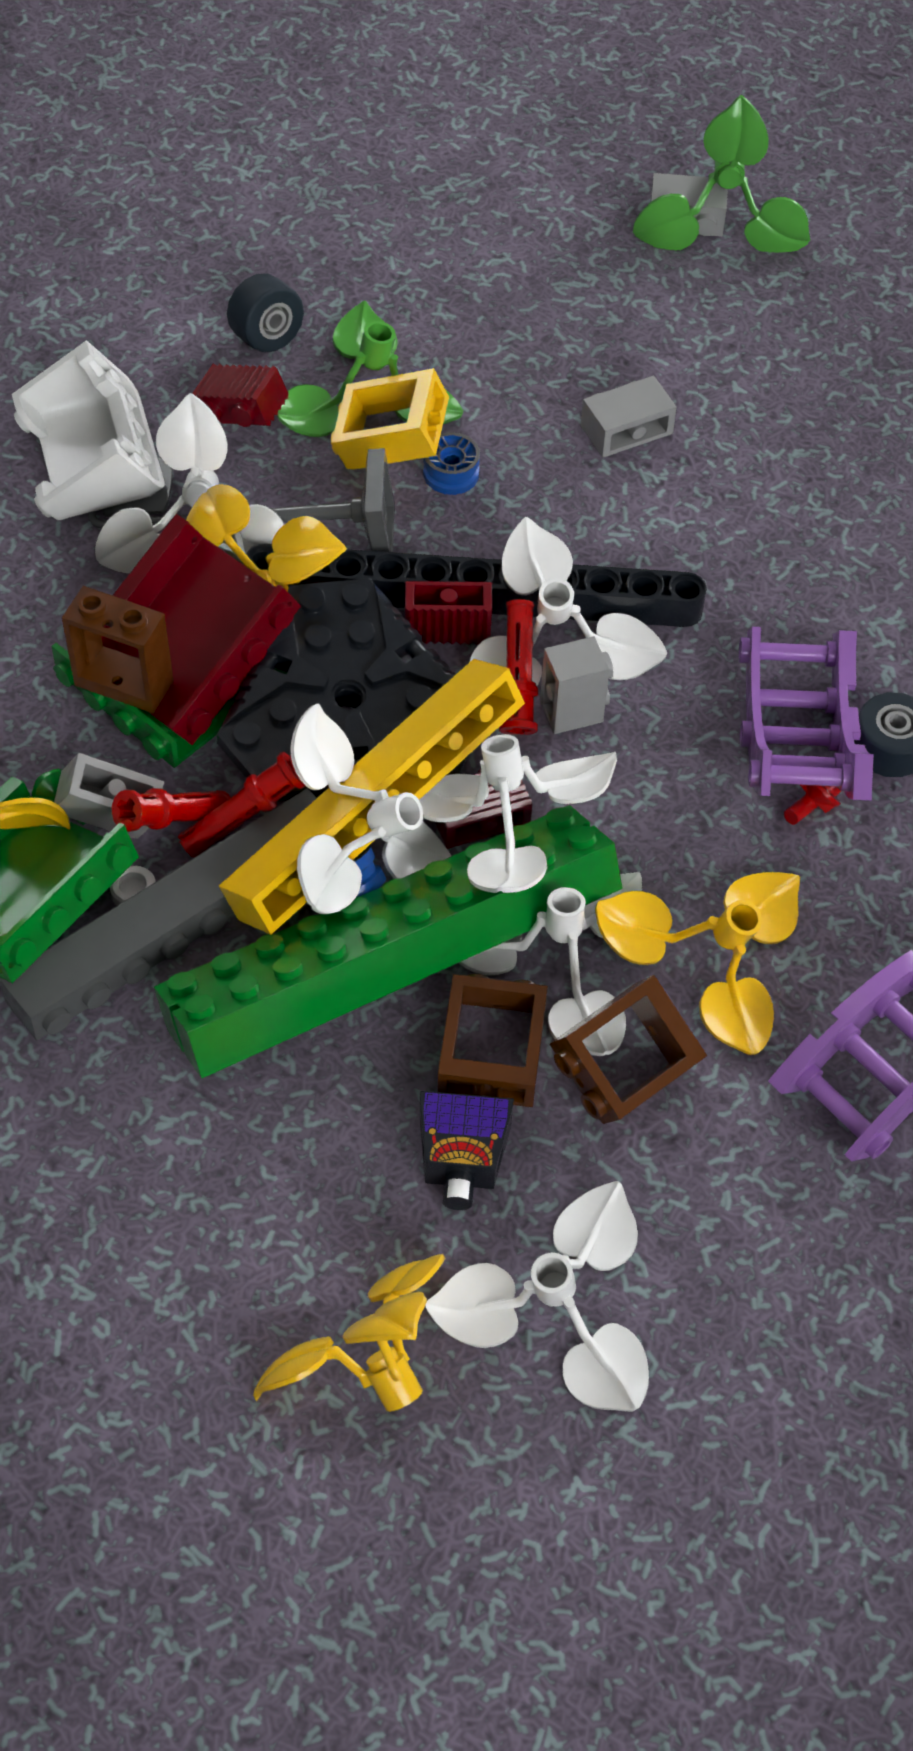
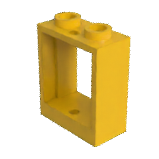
[331,368,449,470]

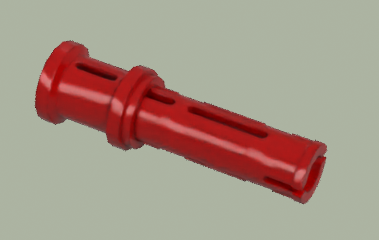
[499,599,538,735]
[178,752,306,858]
[112,788,231,832]

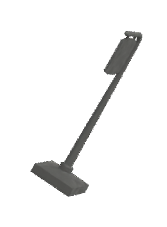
[88,448,395,552]

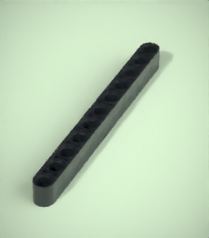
[246,544,707,627]

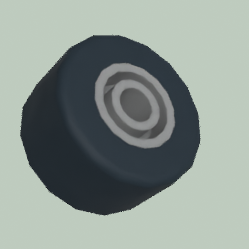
[227,273,304,352]
[854,692,913,777]

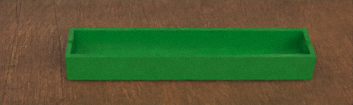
[153,805,623,1078]

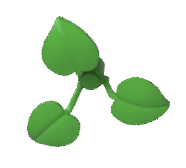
[633,95,811,253]
[276,301,464,437]

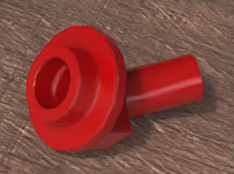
[784,785,842,825]

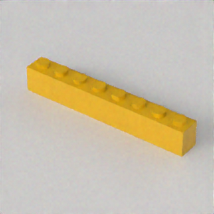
[219,659,525,935]

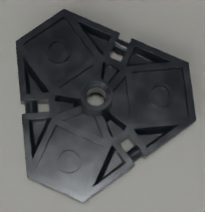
[217,578,469,802]

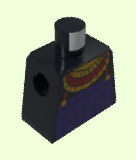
[419,1091,514,1210]

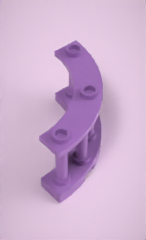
[739,627,874,801]
[768,950,913,1161]

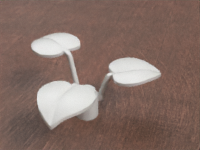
[95,393,284,573]
[470,517,667,686]
[290,703,451,914]
[419,734,617,893]
[459,872,642,1056]
[426,1181,649,1412]

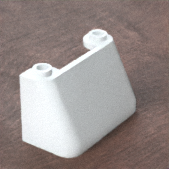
[12,340,165,520]

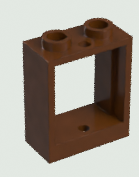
[62,585,174,714]
[437,974,548,1108]
[549,975,708,1124]

